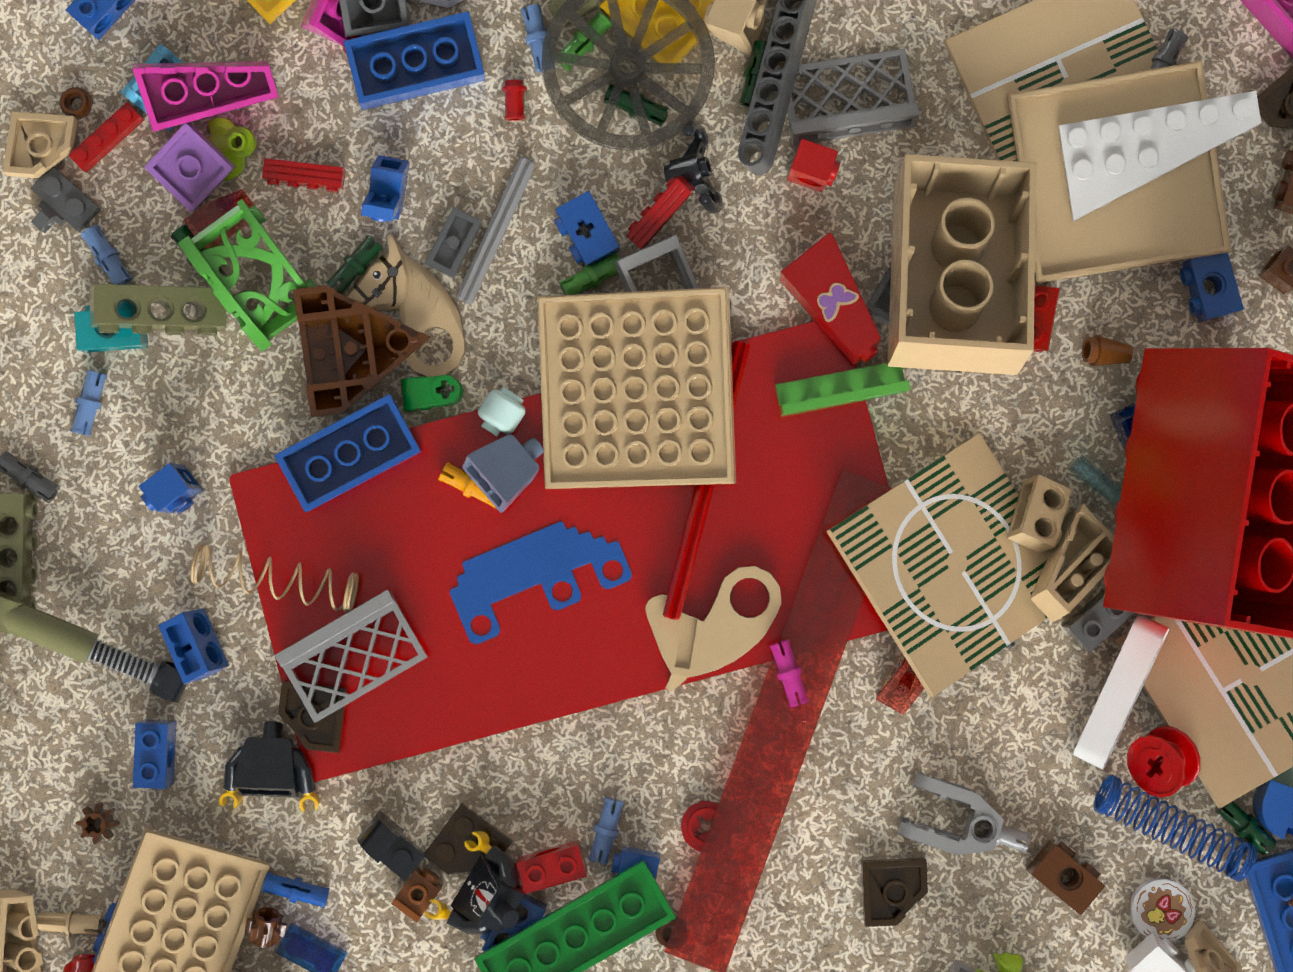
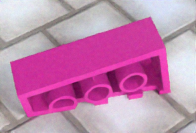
[132,61,279,132]

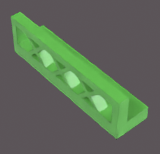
[775,363,911,417]

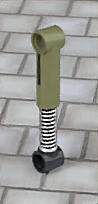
[0,592,188,703]

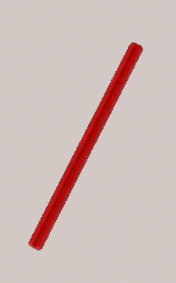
[663,340,750,620]

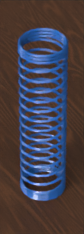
[1094,774,1257,882]

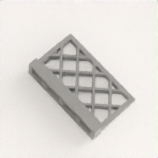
[780,48,920,146]
[274,590,428,723]

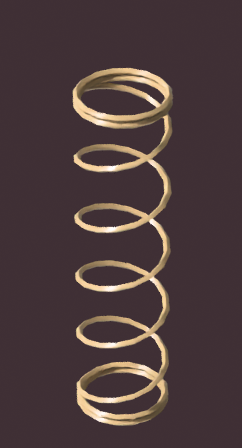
[190,543,359,613]

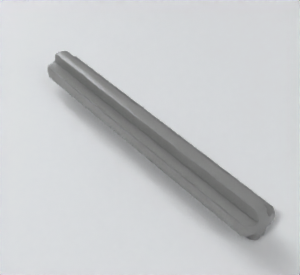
[457,157,535,304]

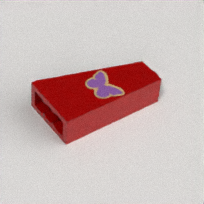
[780,232,881,365]

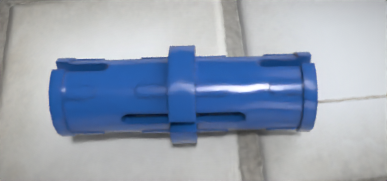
[262,872,330,908]

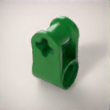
[400,375,464,412]

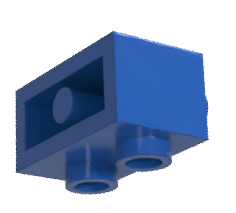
[139,463,203,514]

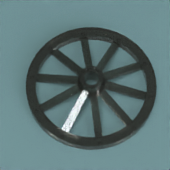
[542,0,715,151]

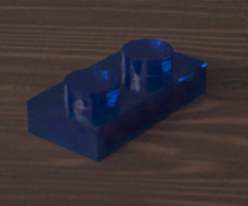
[275,922,348,972]

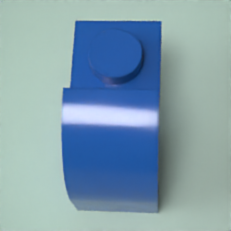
[361,155,409,222]
[1253,780,1293,839]

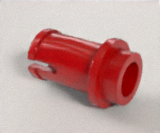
[502,79,527,121]

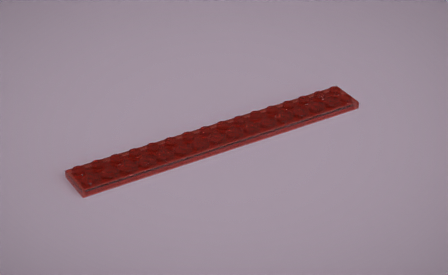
[664,469,892,972]

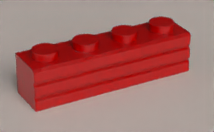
[68,102,145,173]
[262,158,346,193]
[626,175,696,250]

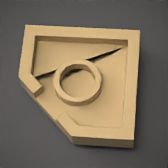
[2,111,78,178]
[1185,919,1242,972]

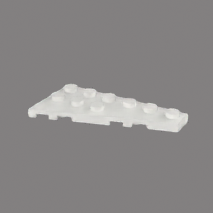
[1058,91,1261,222]

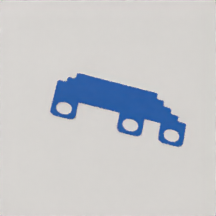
[449,521,632,644]

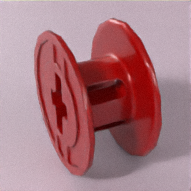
[1127,726,1201,798]

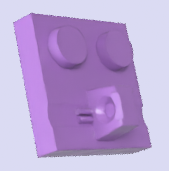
[144,122,236,213]

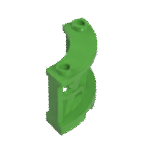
[178,199,316,352]

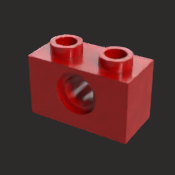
[786,139,841,193]
[516,840,588,894]

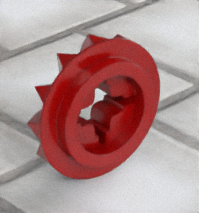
[681,800,732,852]

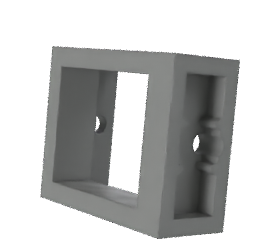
[613,235,699,292]

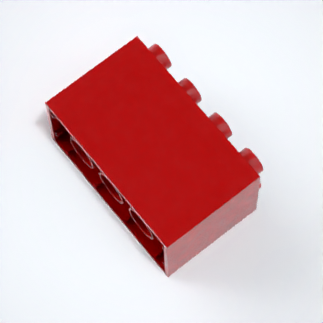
[1103,348,1293,639]

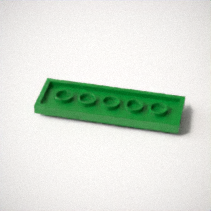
[474,859,676,972]

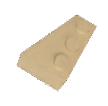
[1030,504,1114,622]

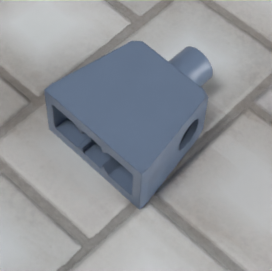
[462,435,544,513]

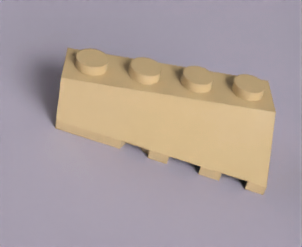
[0,889,43,972]

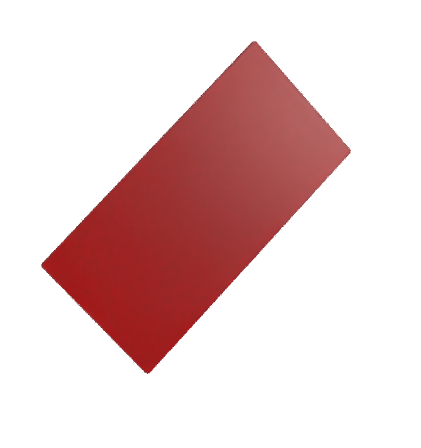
[229,321,890,782]

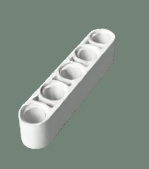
[1073,614,1169,770]

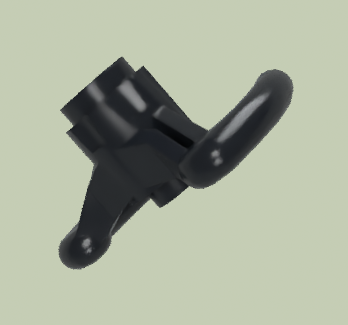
[664,121,723,214]

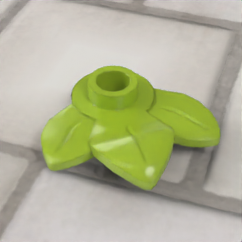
[207,117,257,181]

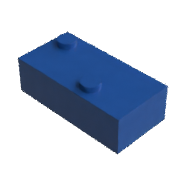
[343,11,485,111]
[274,394,422,513]

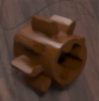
[76,802,120,844]
[245,907,287,948]

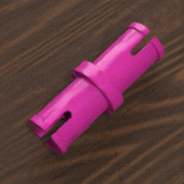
[770,639,809,708]

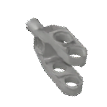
[897,772,1031,855]

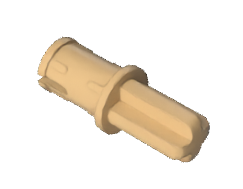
[36,911,104,936]

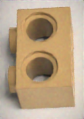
[1007,474,1072,553]

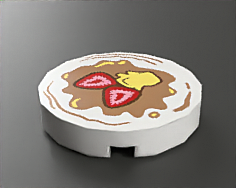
[1130,878,1195,942]

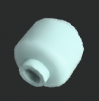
[478,387,526,436]

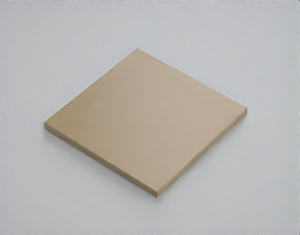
[1007,61,1232,284]

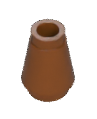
[1082,335,1133,366]

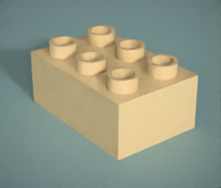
[888,154,1037,375]

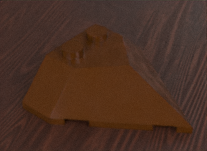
[293,285,431,418]

